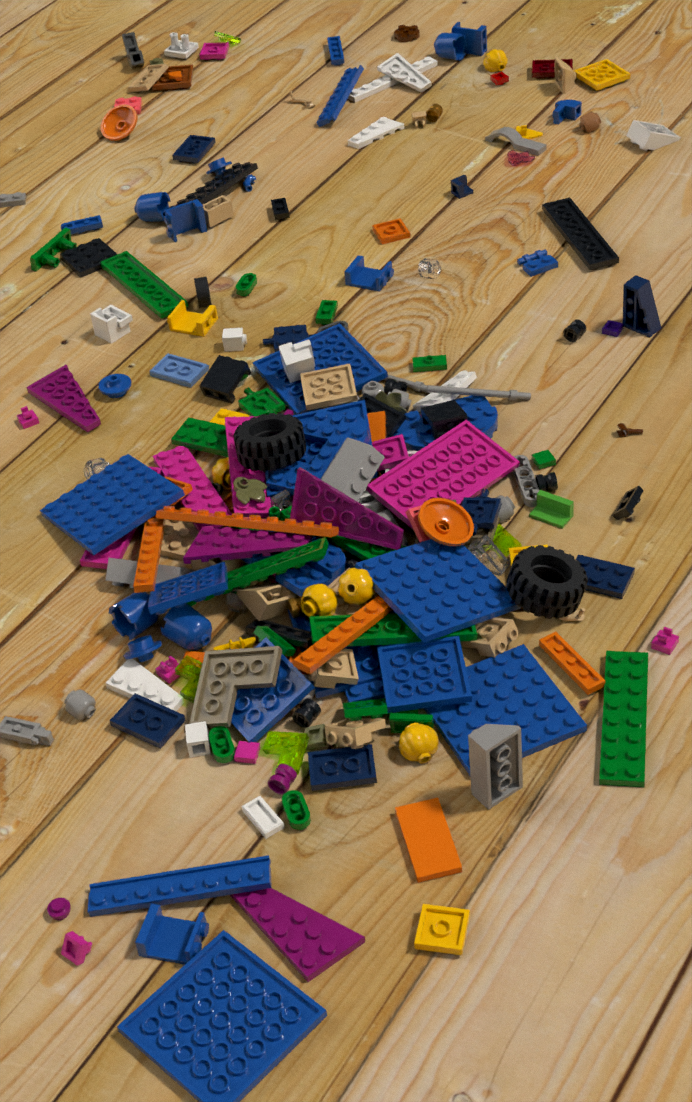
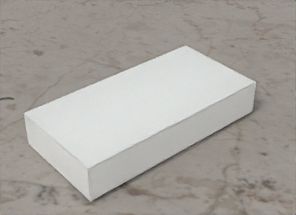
[241,796,285,839]

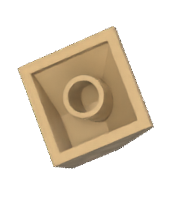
[555,57,576,94]

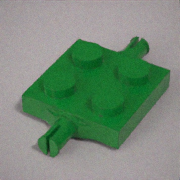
[238,387,286,417]

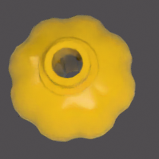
[483,49,508,72]
[212,457,231,490]
[338,568,375,605]
[301,584,338,617]
[399,723,439,764]

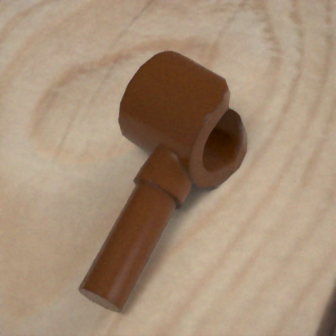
[616,423,643,437]

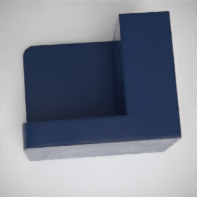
[450,175,473,199]

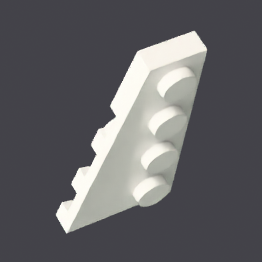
[377,53,432,93]
[347,117,404,149]
[412,370,477,412]
[106,658,184,712]

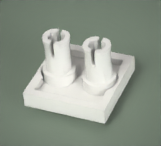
[164,32,199,59]

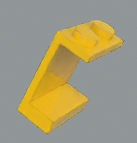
[167,300,218,337]

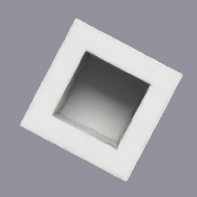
[222,328,247,352]
[185,721,211,758]

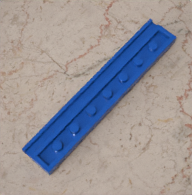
[316,65,364,127]
[88,855,272,917]

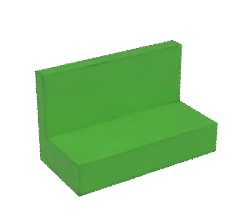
[529,490,574,529]

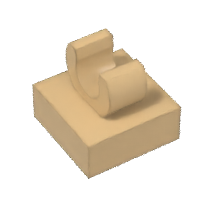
[412,111,426,128]

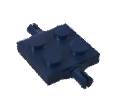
[263,324,314,352]
[461,489,502,536]

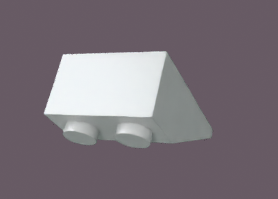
[626,120,681,151]

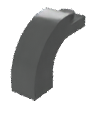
[122,32,144,68]

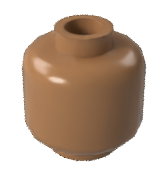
[579,112,601,133]

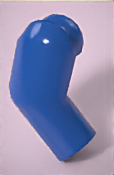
[243,174,256,192]

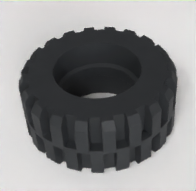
[233,413,306,472]
[506,545,588,619]

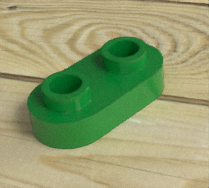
[235,273,257,297]
[208,726,235,763]
[282,790,311,830]

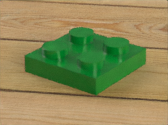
[342,698,388,721]

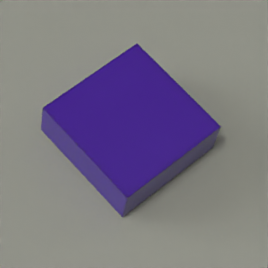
[602,320,624,337]

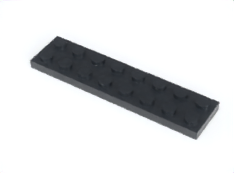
[162,162,258,216]
[542,197,619,270]

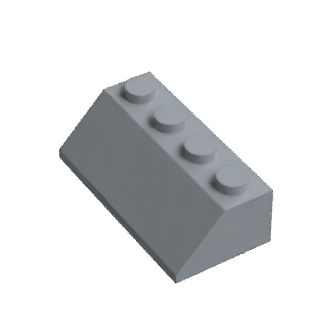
[321,437,385,502]
[106,558,193,588]
[468,724,523,810]

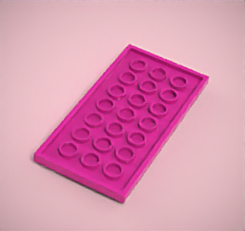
[366,420,520,529]

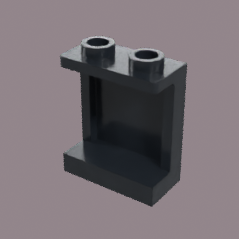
[199,355,251,404]
[421,400,468,439]

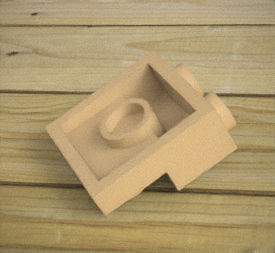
[460,618,519,658]
[309,649,359,689]
[324,717,386,749]

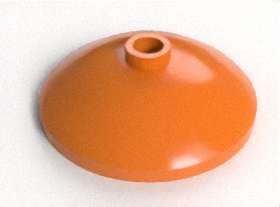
[101,104,138,141]
[418,498,474,546]

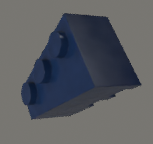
[623,275,662,337]

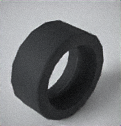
[194,277,212,308]

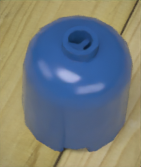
[434,33,467,60]
[134,192,171,222]
[109,592,159,640]
[161,604,212,651]

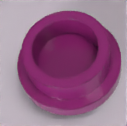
[47,898,71,920]

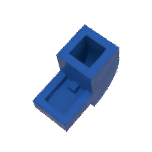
[552,99,582,125]

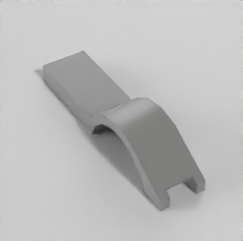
[485,127,546,156]

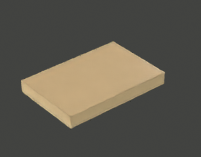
[127,64,169,92]

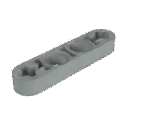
[513,455,539,507]

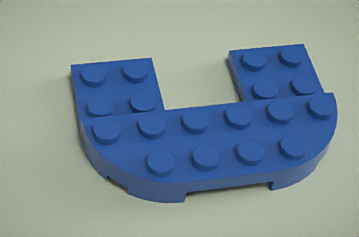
[391,396,498,451]
[266,409,370,494]
[241,530,346,596]

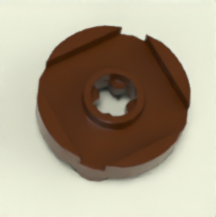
[394,25,420,42]

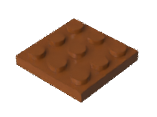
[152,64,194,91]

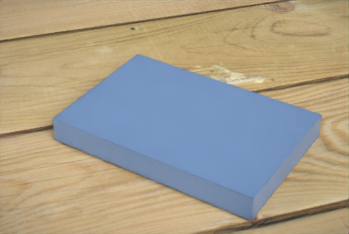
[149,353,209,388]

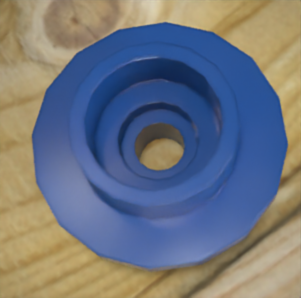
[206,157,232,176]
[98,374,131,398]
[123,635,162,662]

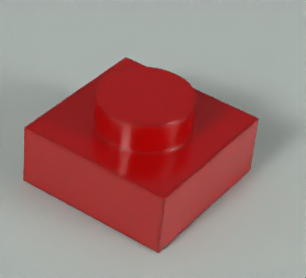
[490,72,509,85]

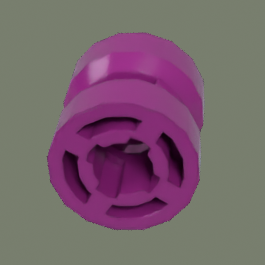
[268,764,297,795]

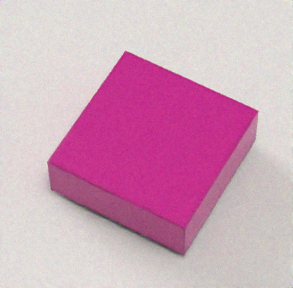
[234,741,261,764]

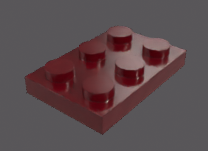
[532,59,573,79]

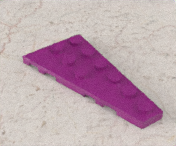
[26,365,101,432]
[290,467,404,550]
[183,526,312,564]
[230,888,365,982]

